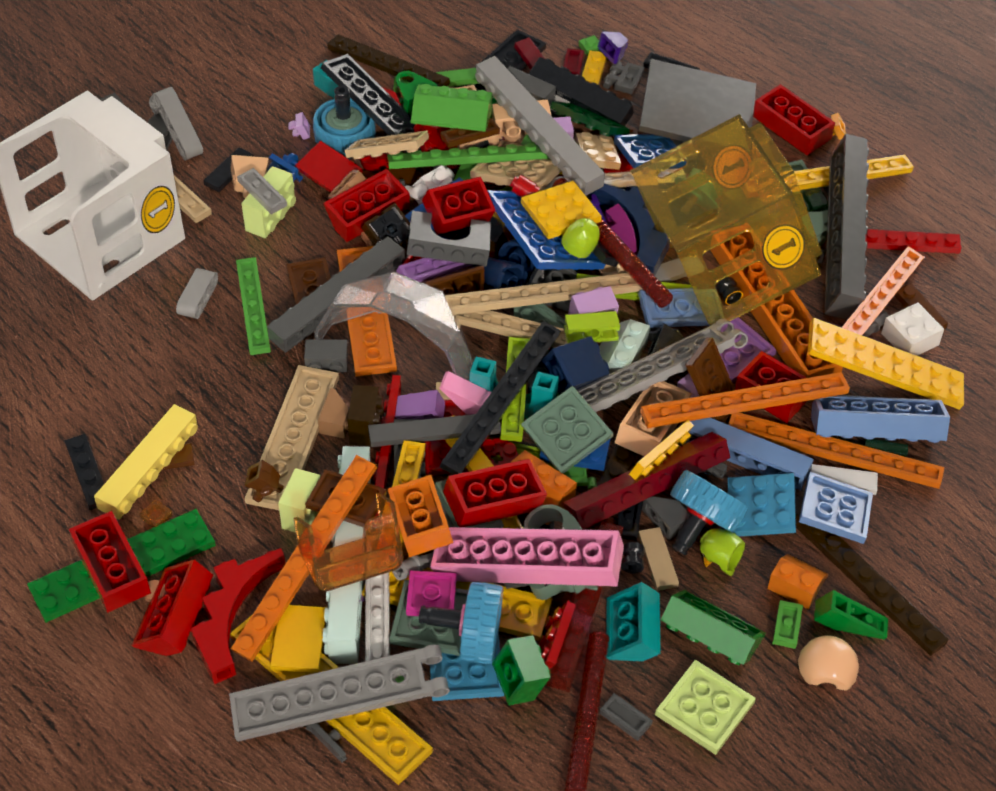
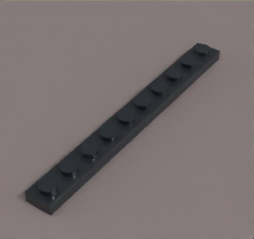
[440,320,561,475]

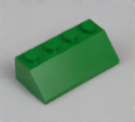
[661,590,766,665]

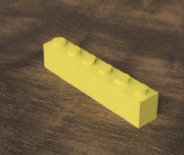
[94,404,198,520]

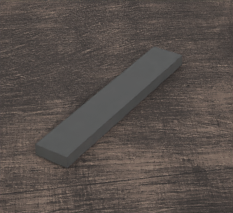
[368,414,501,447]

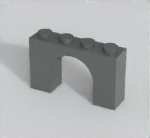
[407,211,491,267]

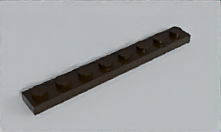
[327,34,450,87]

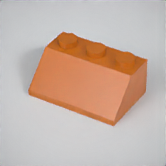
[511,450,577,525]

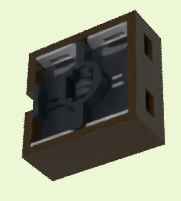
[361,203,410,247]

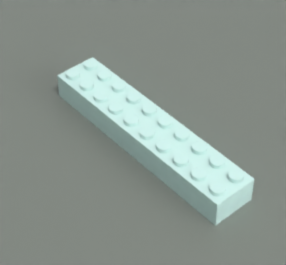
[323,446,371,664]

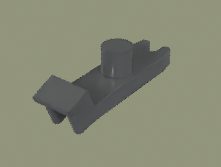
[306,722,347,763]

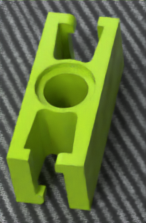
[564,311,620,344]

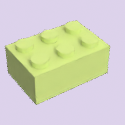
[241,166,296,238]

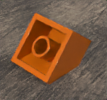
[767,554,828,609]

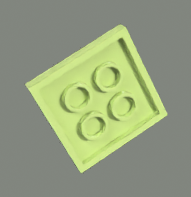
[655,660,756,755]

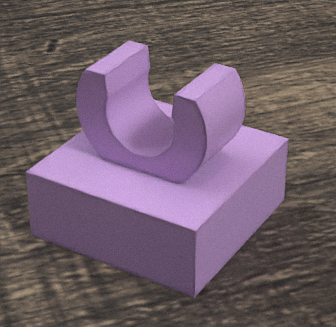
[288,112,310,140]

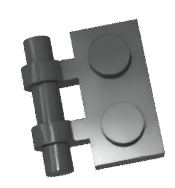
[603,61,644,95]

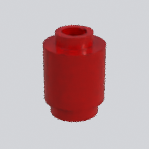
[510,175,540,197]

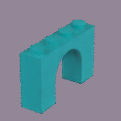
[470,356,559,419]

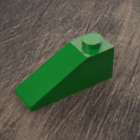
[814,590,888,640]

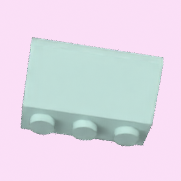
[599,319,650,374]

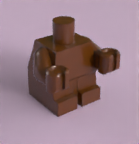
[245,460,284,503]

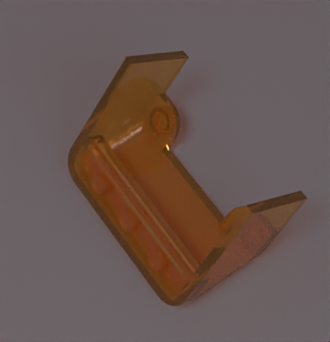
[294,493,403,591]

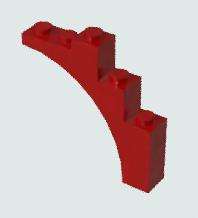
[190,548,286,685]

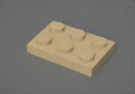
[574,132,621,170]

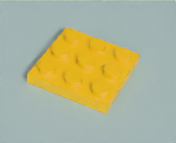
[521,180,602,240]

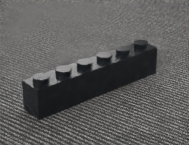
[529,57,634,126]

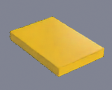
[270,605,327,673]

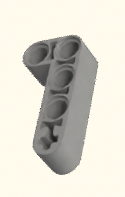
[149,87,203,160]

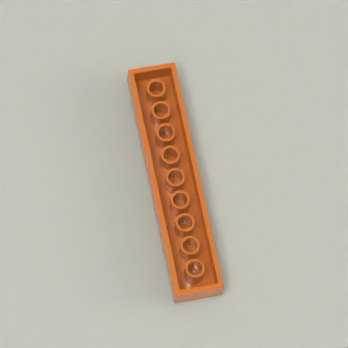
[709,222,843,378]

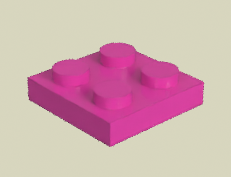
[406,571,457,616]

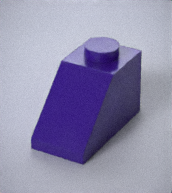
[597,32,628,64]

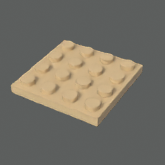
[470,141,561,191]

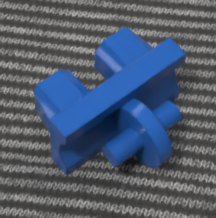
[267,153,303,182]

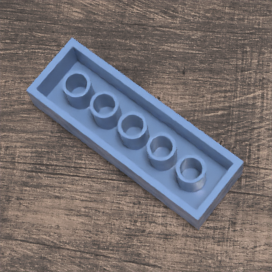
[811,395,950,443]

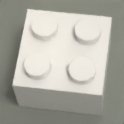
[881,303,944,356]

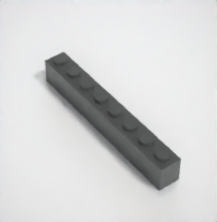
[267,236,405,353]

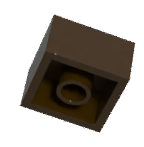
[347,385,384,447]

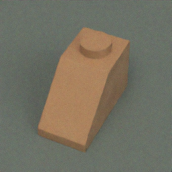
[318,388,349,438]

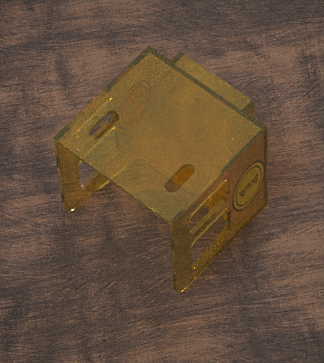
[630,114,822,326]

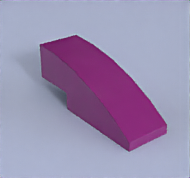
[605,204,637,264]

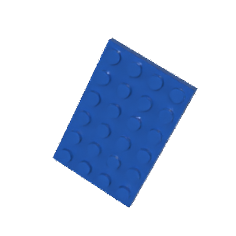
[488,190,606,270]

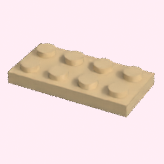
[345,131,429,159]

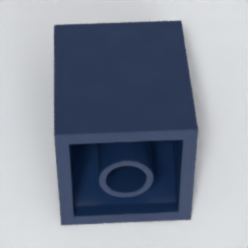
[542,336,610,395]

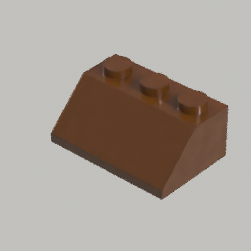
[419,265,485,307]

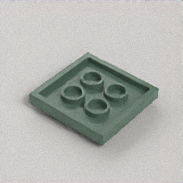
[521,386,613,474]
[389,580,468,656]

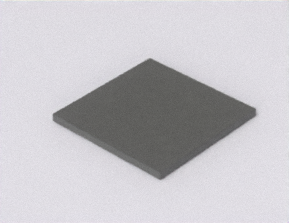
[639,59,756,153]

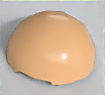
[798,635,859,690]

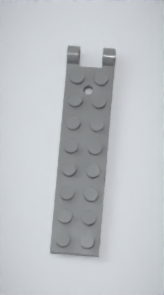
[577,318,748,412]
[229,645,449,742]

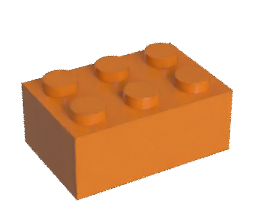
[388,475,453,557]

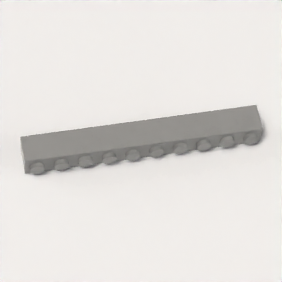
[475,56,605,196]

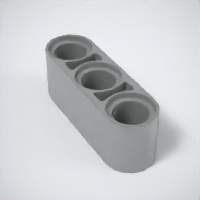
[176,268,218,319]

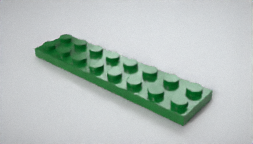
[27,509,216,623]

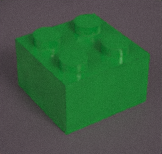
[492,635,551,705]

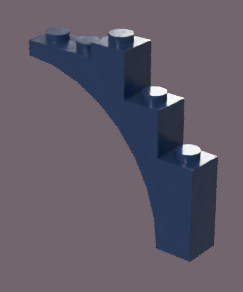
[589,184,671,281]

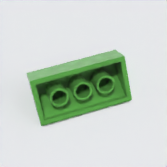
[411,84,492,132]

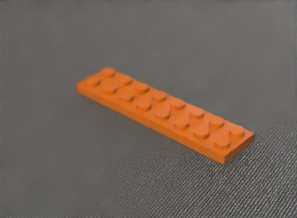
[337,246,397,376]

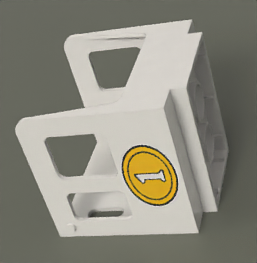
[0,90,185,301]

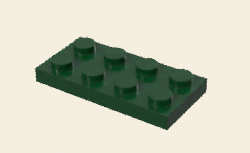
[550,101,630,137]

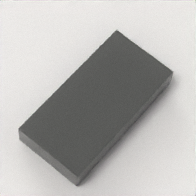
[599,693,653,741]

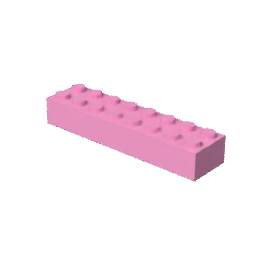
[430,527,624,586]

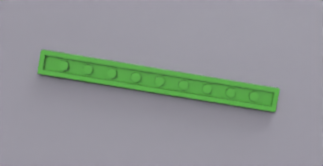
[387,143,550,169]

